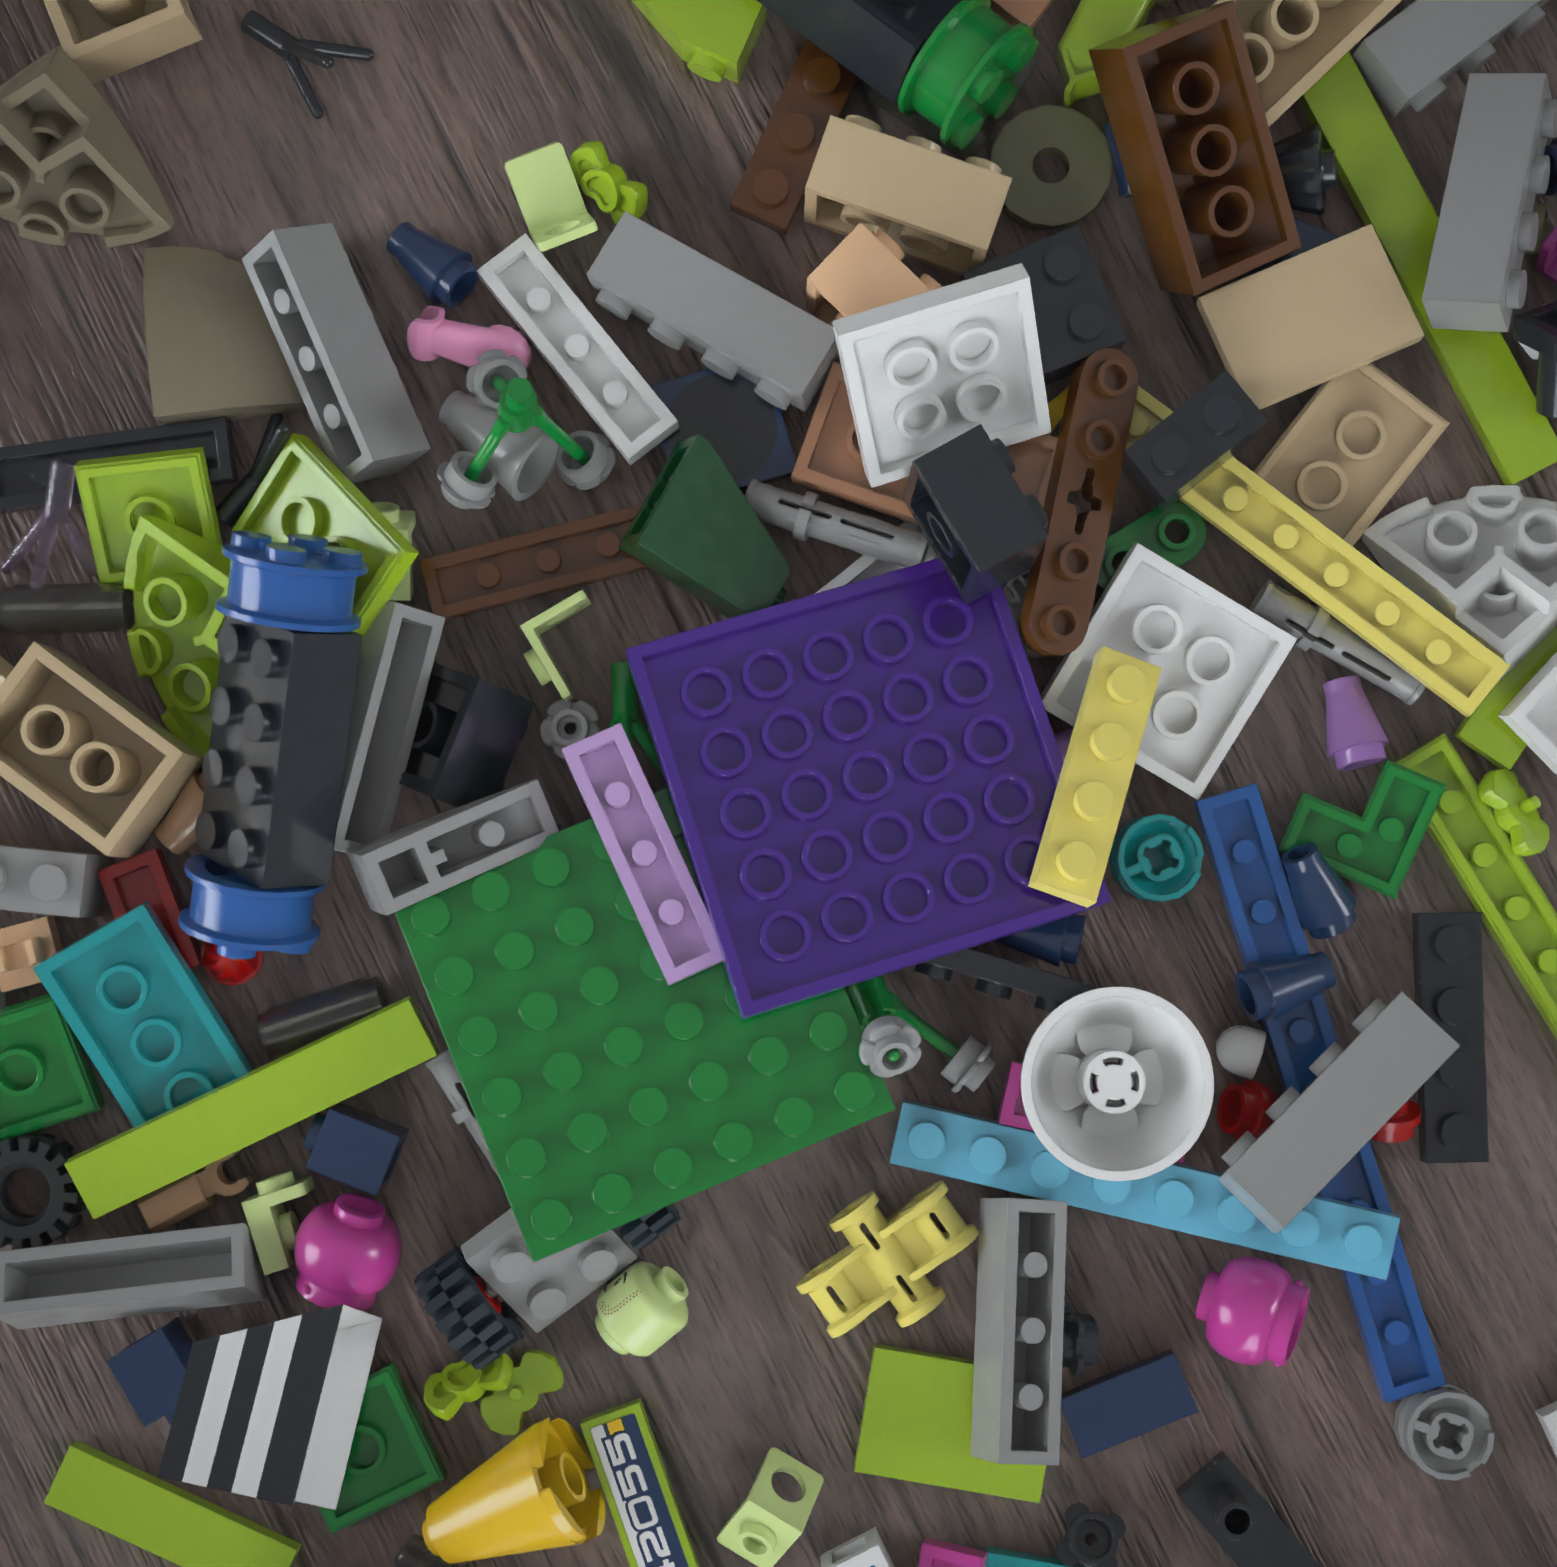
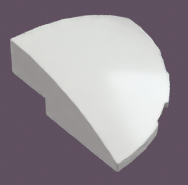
[1361,485,1557,681]

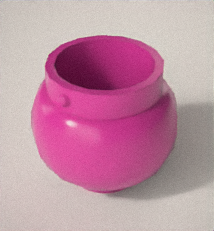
[294,1193,403,1311]
[1196,1256,1310,1367]

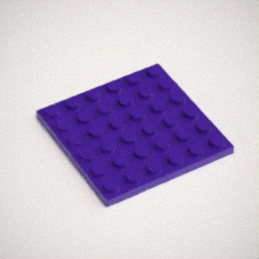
[625,558,1112,1019]

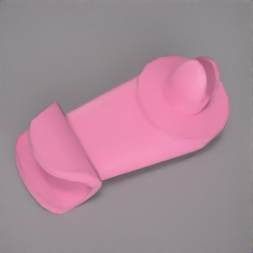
[407,306,532,369]

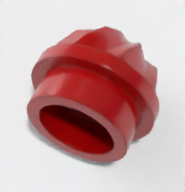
[201,941,264,986]
[1217,1080,1278,1140]

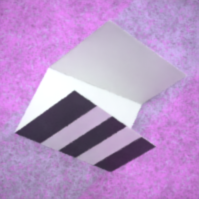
[158,1304,382,1510]

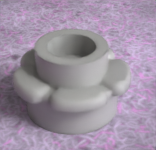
[540,699,601,759]

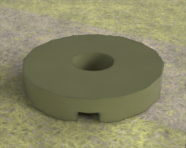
[990,104,1112,231]

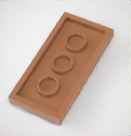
[791,362,1058,526]

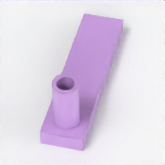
[562,723,723,986]

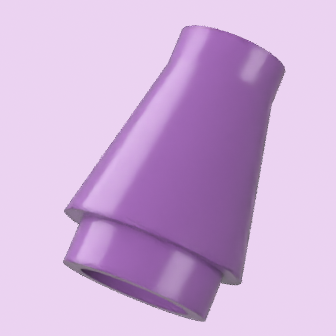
[1323,675,1389,771]

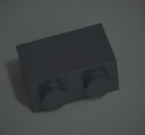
[1123,370,1267,512]

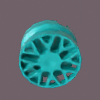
[1109,814,1205,902]

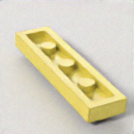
[1028,646,1162,908]

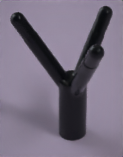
[241,10,374,119]
[215,413,290,527]

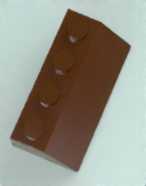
[1088,1,1302,296]

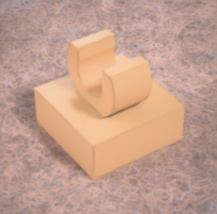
[0,916,63,993]

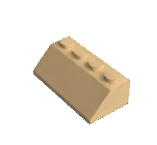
[1211,0,1402,126]

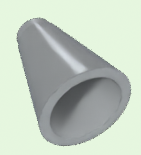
[439,390,559,501]

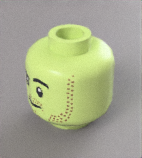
[595,1261,689,1357]

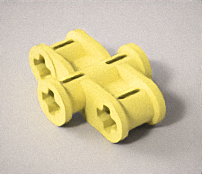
[795,1181,979,1338]

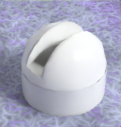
[1216,1026,1266,1079]

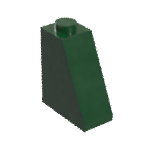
[618,434,791,619]

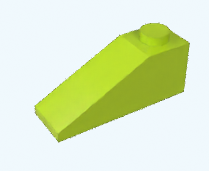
[631,0,767,83]

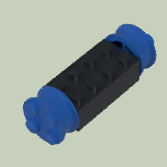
[178,531,368,959]

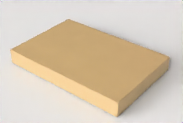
[1196,224,1424,410]
[1253,363,1450,547]

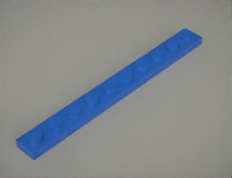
[1192,783,1446,1403]

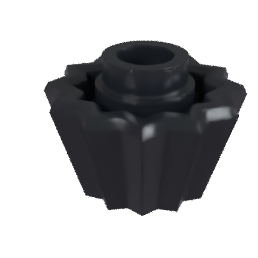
[1274,124,1337,215]

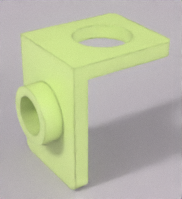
[504,142,598,252]
[520,590,592,701]
[717,1447,824,1567]

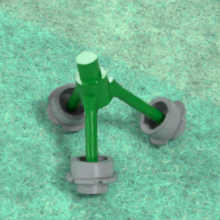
[437,349,615,509]
[848,976,996,1093]

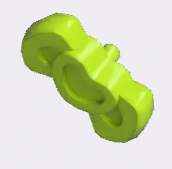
[569,141,648,224]
[1478,769,1550,857]
[479,1349,564,1436]
[424,1353,514,1421]

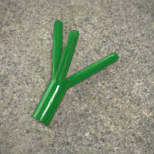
[607,662,667,785]

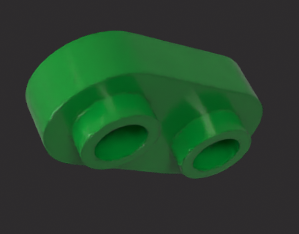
[1096,502,1206,593]

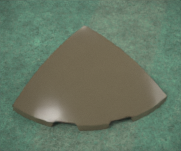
[0,45,175,247]
[143,246,307,425]

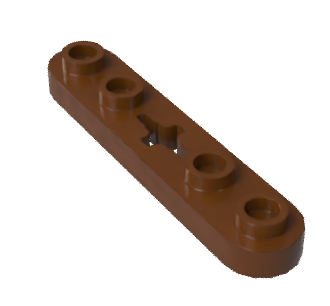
[1020,348,1138,656]

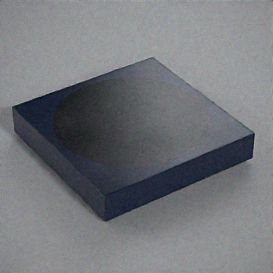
[650,369,796,491]

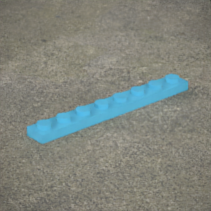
[890,1099,1400,1280]

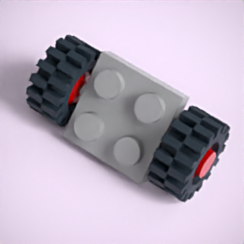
[414,1204,681,1370]

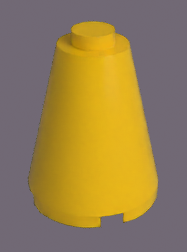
[422,1417,606,1564]

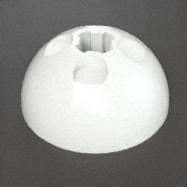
[1021,987,1214,1181]

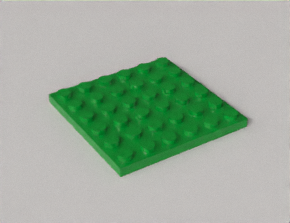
[395,787,896,1263]

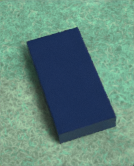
[1061,1349,1198,1459]

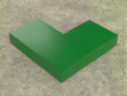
[1277,759,1447,899]

